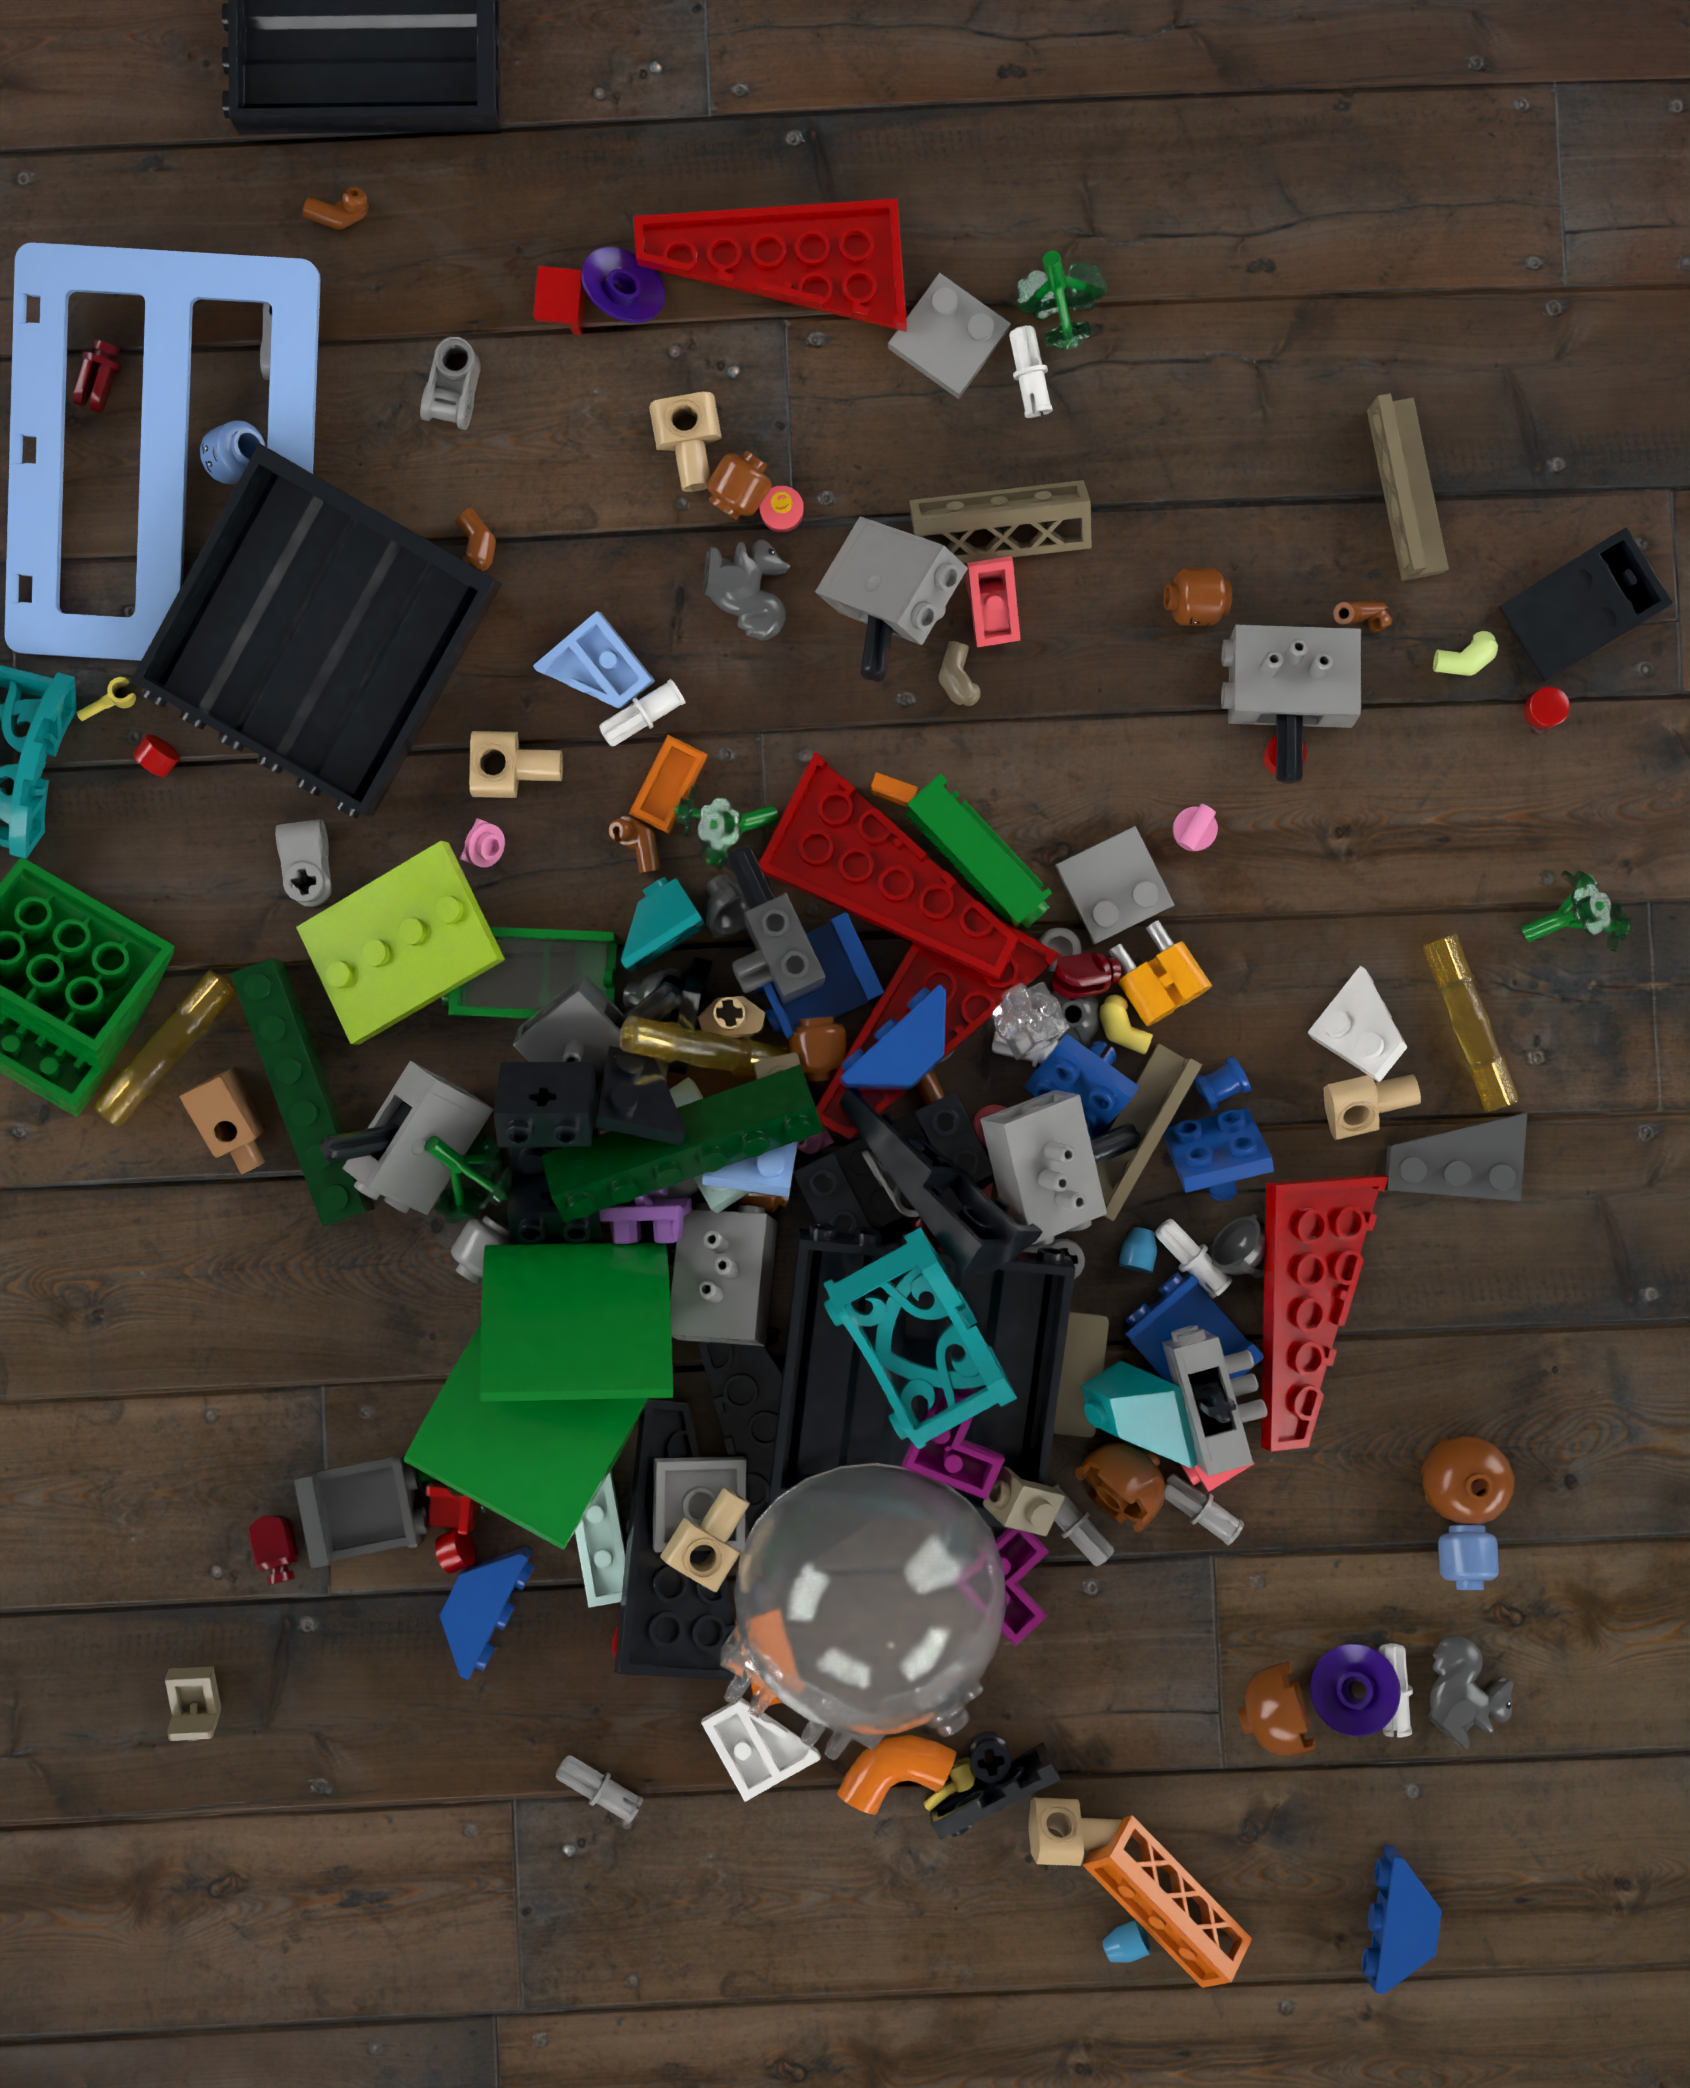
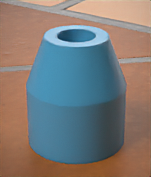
[1118,1227,1157,1273]
[1102,1920,1152,1963]

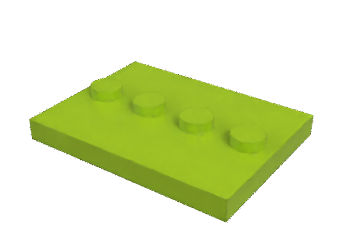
[296,841,505,1045]

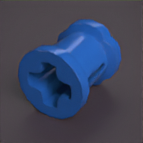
[1194,1056,1251,1111]

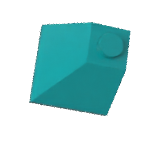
[620,877,706,973]
[1080,1360,1198,1468]

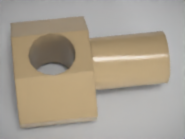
[649,392,722,492]
[469,731,563,798]
[698,996,766,1039]
[1323,1074,1421,1140]
[660,1487,750,1592]
[1028,1797,1122,1866]

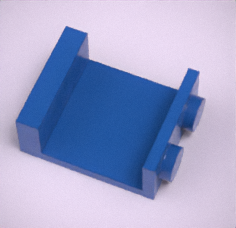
[754,912,884,1040]
[1121,1272,1264,1383]

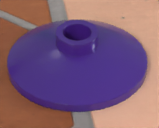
[581,247,665,323]
[1310,1644,1401,1737]

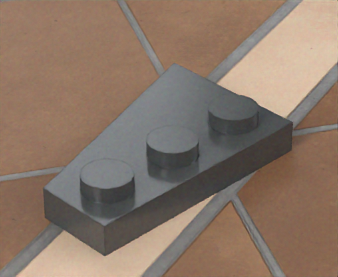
[1385,1113,1527,1201]

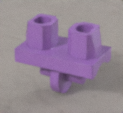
[600,1188,692,1244]

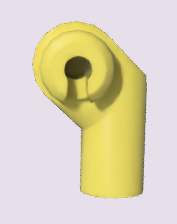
[1099,995,1153,1055]

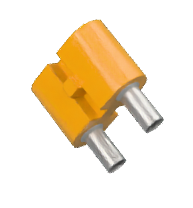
[1109,920,1212,1027]

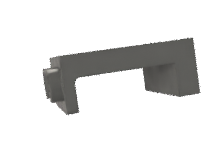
[294,1453,429,1569]

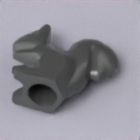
[703,540,790,640]
[1427,1635,1513,1750]

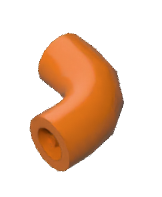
[837,1735,957,1815]

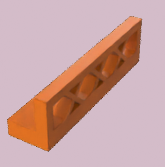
[1082,1815,1252,1988]

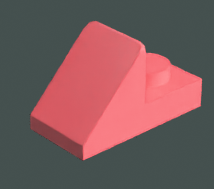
[966,556,1021,647]

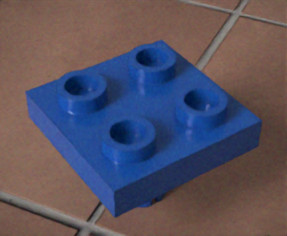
[1023,1033,1140,1138]
[1163,1108,1274,1201]

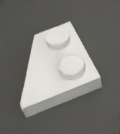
[1308,966,1407,1082]
[701,1697,821,1802]

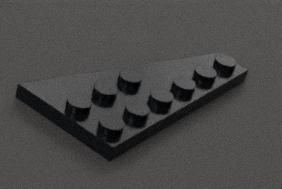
[614,1400,748,1681]

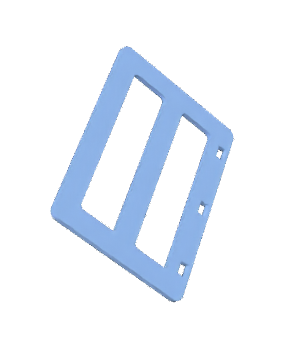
[4,243,321,661]

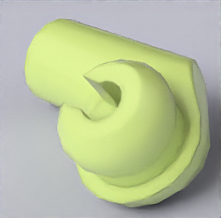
[1433,631,1498,676]

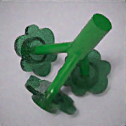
[1016,251,1107,349]
[674,786,778,872]
[1522,870,1630,952]
[424,1134,511,1224]

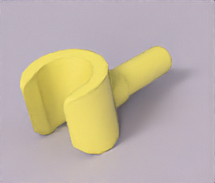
[76,677,136,721]
[923,1757,976,1811]

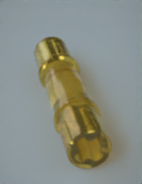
[1423,933,1519,1112]
[92,970,237,1127]
[619,1016,790,1078]

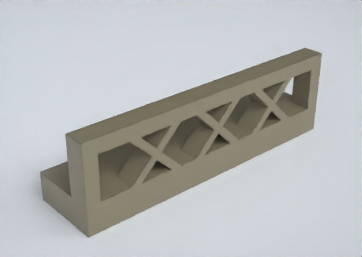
[1367,393,1449,581]
[909,480,1092,563]
[1096,1044,1202,1221]

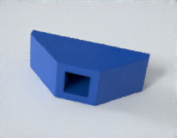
[840,984,946,1091]
[439,1546,534,1680]
[1361,1844,1442,1994]

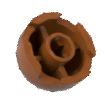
[1421,1435,1515,1525]
[1075,1442,1165,1532]
[1238,1661,1317,1757]

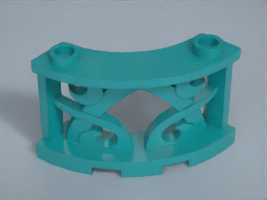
[0,665,77,859]
[823,1227,1017,1450]

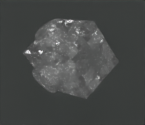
[991,982,1069,1060]

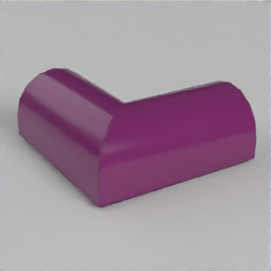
[901,1387,1005,1500]
[953,1528,1050,1647]

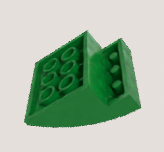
[0,858,175,1118]
[480,1242,673,1402]
[403,1324,650,1550]

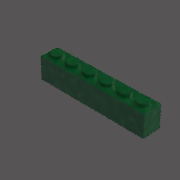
[230,958,375,1227]
[541,1064,824,1223]

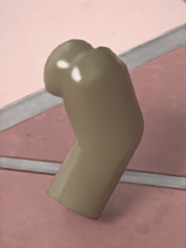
[938,641,981,707]

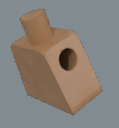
[179,1066,265,1174]

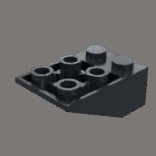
[1498,527,1674,682]

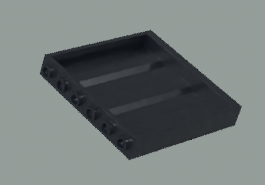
[222,0,501,135]
[131,443,502,819]
[769,1224,1076,1528]

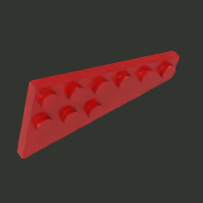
[633,198,907,332]
[759,751,1019,981]
[816,918,1061,1141]
[1261,1174,1389,1452]

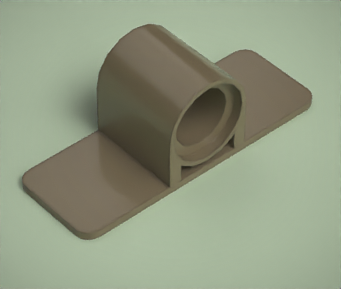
[1053,1312,1109,1437]

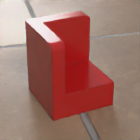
[533,266,586,335]
[426,1480,477,1535]

